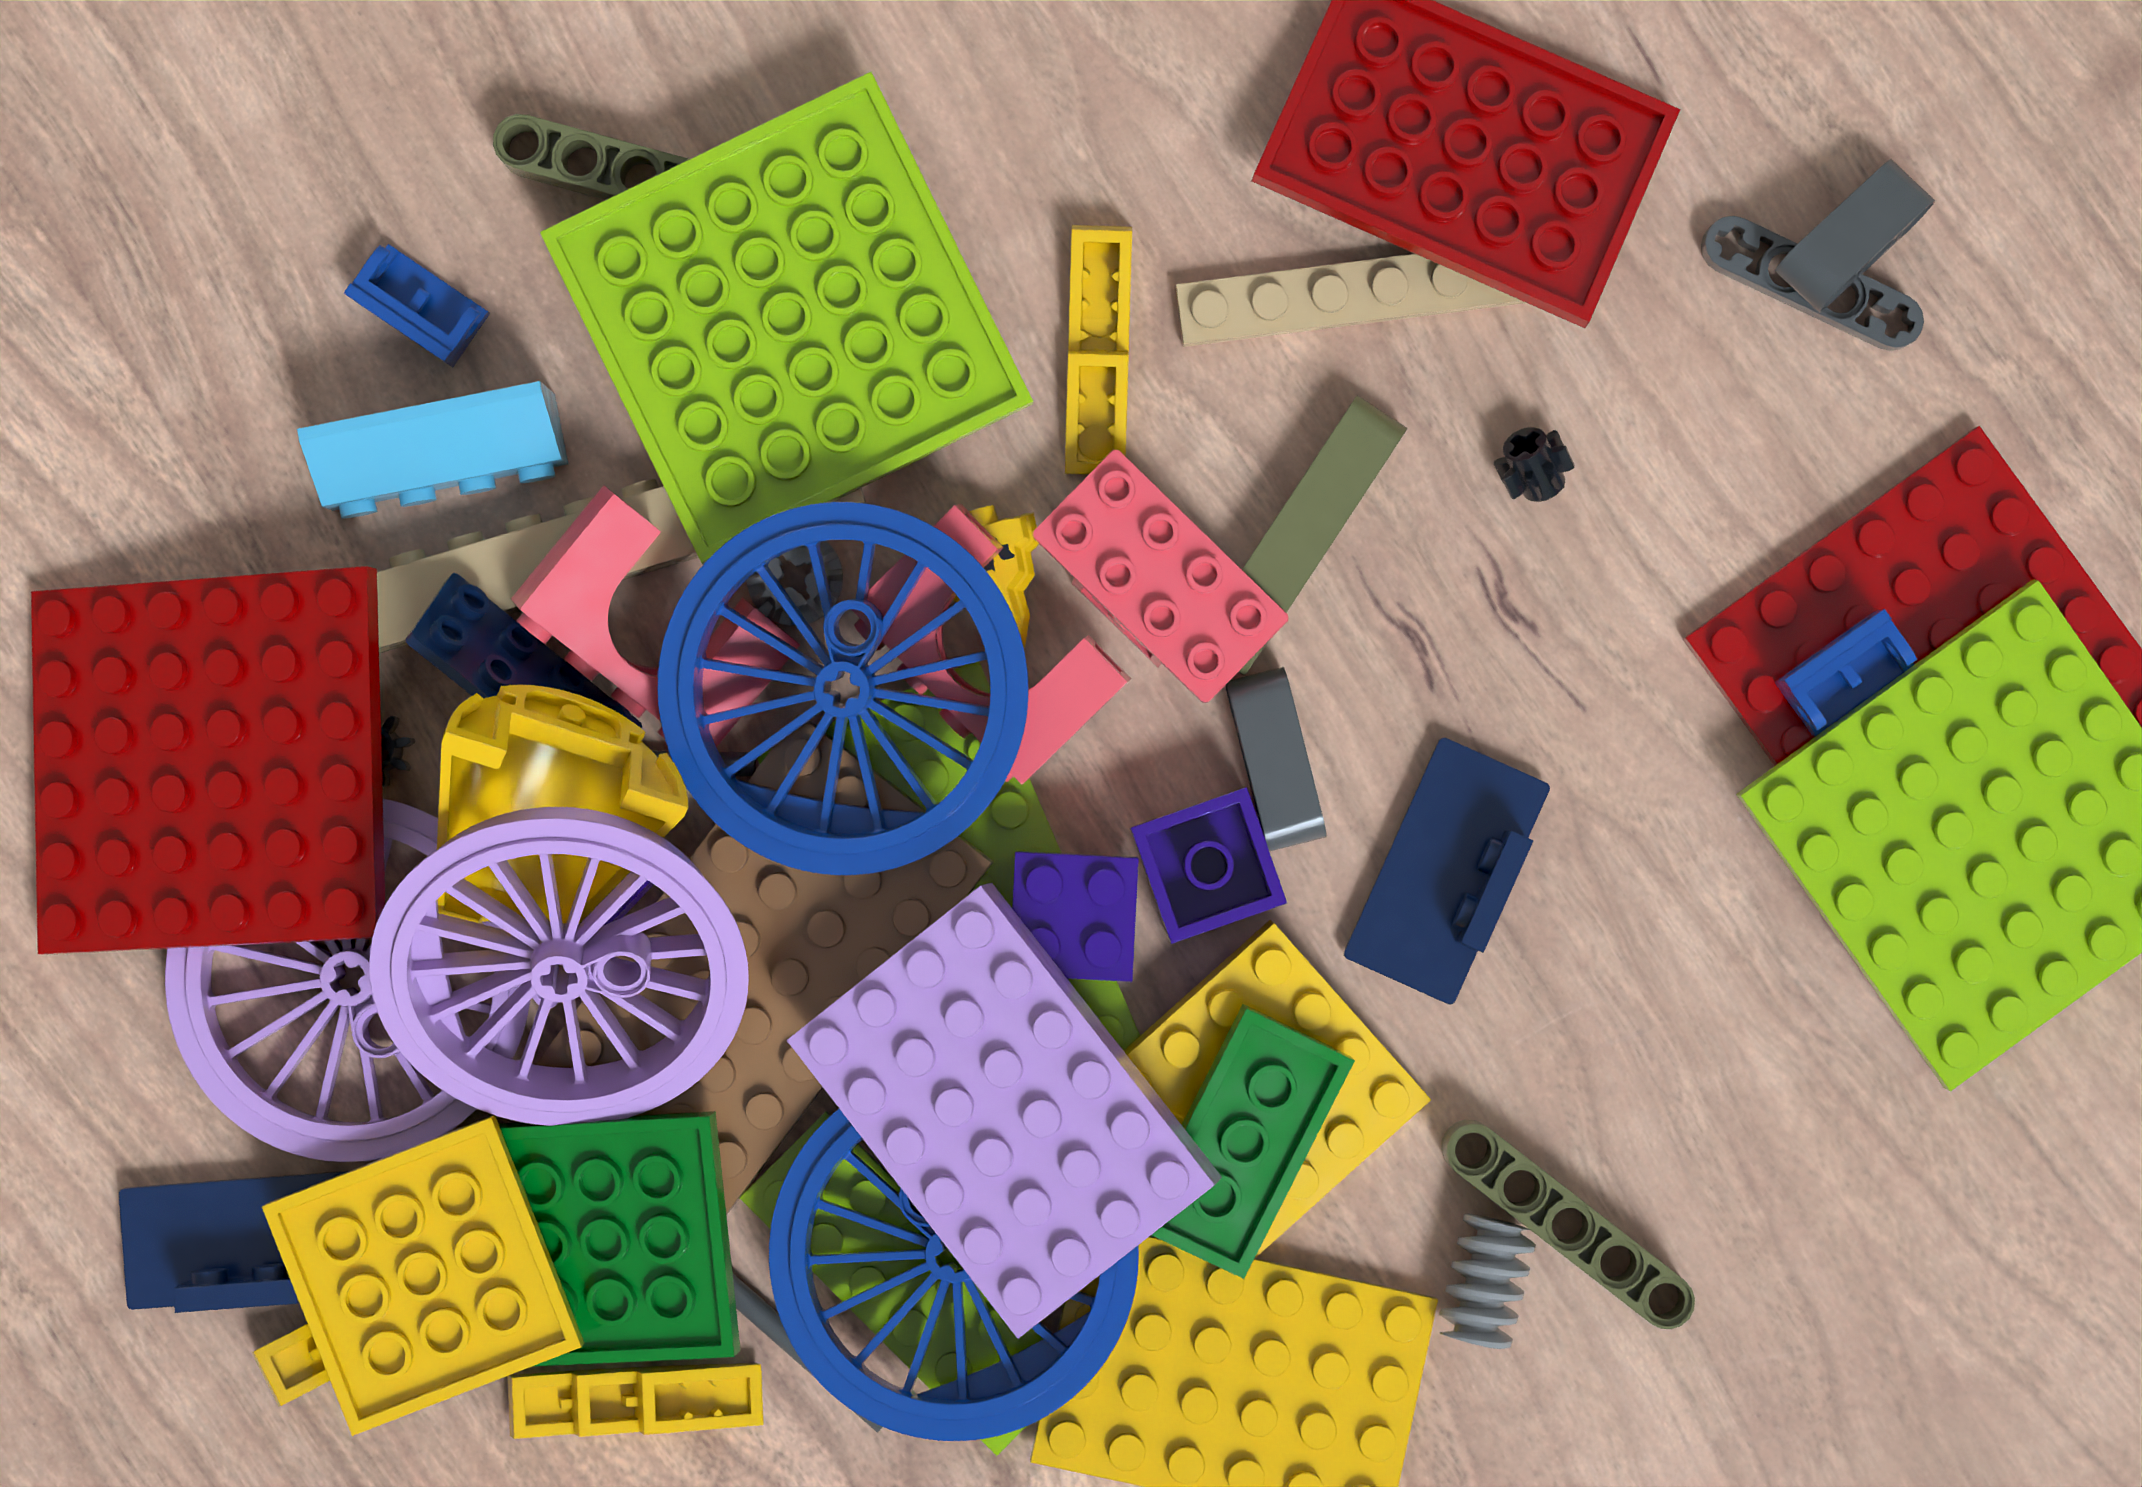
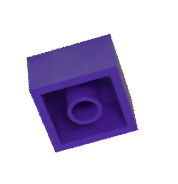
[1130,787,1287,944]
[1012,851,1139,982]

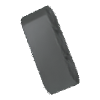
[1775,159,1935,313]
[1225,667,1327,852]

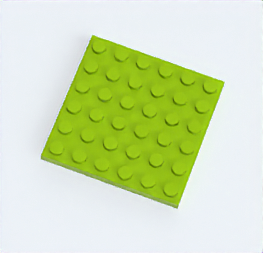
[540,72,1033,565]
[1736,580,2142,1092]

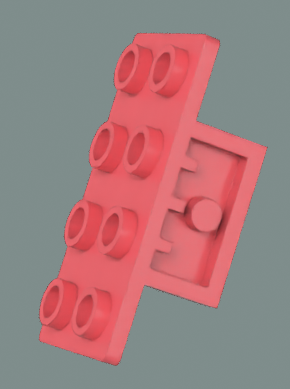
[1033,450,1288,703]

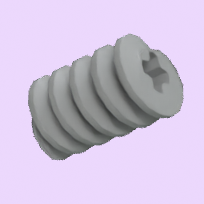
[1439,1213,1536,1349]

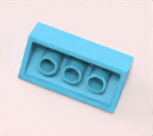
[297,381,568,518]

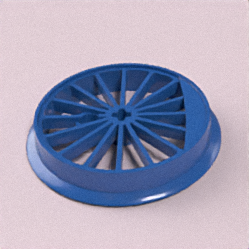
[658,502,1029,875]
[769,1109,1139,1441]

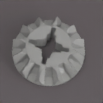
[746,540,843,626]

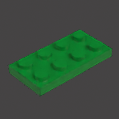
[1152,1004,1355,1279]

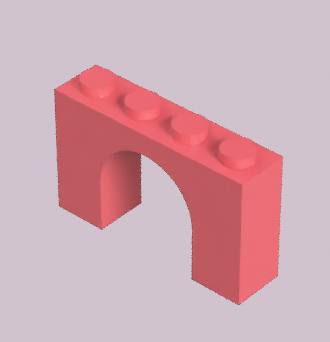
[511,485,800,747]
[851,504,1131,785]

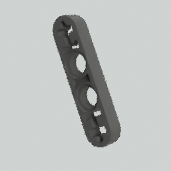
[1701,216,1924,351]

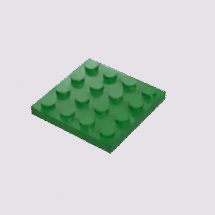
[498,1111,741,1366]

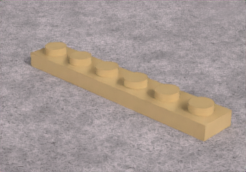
[1176,254,1526,347]

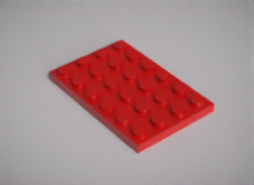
[1251,0,1681,328]

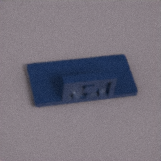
[406,573,642,728]
[1344,738,1550,1005]
[119,1171,349,1313]

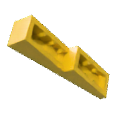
[1065,225,1132,474]

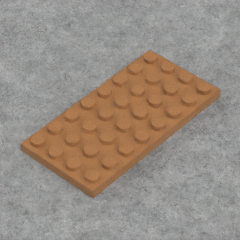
[535,714,994,1215]

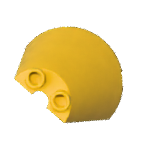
[437,685,688,925]

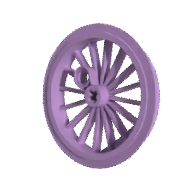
[165,799,530,1162]
[369,807,749,1126]

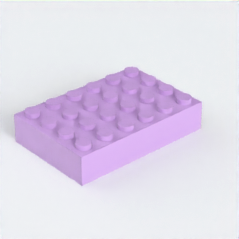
[787,883,1222,1339]

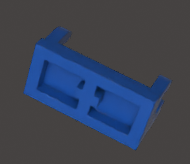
[344,244,490,368]
[1774,609,1917,737]

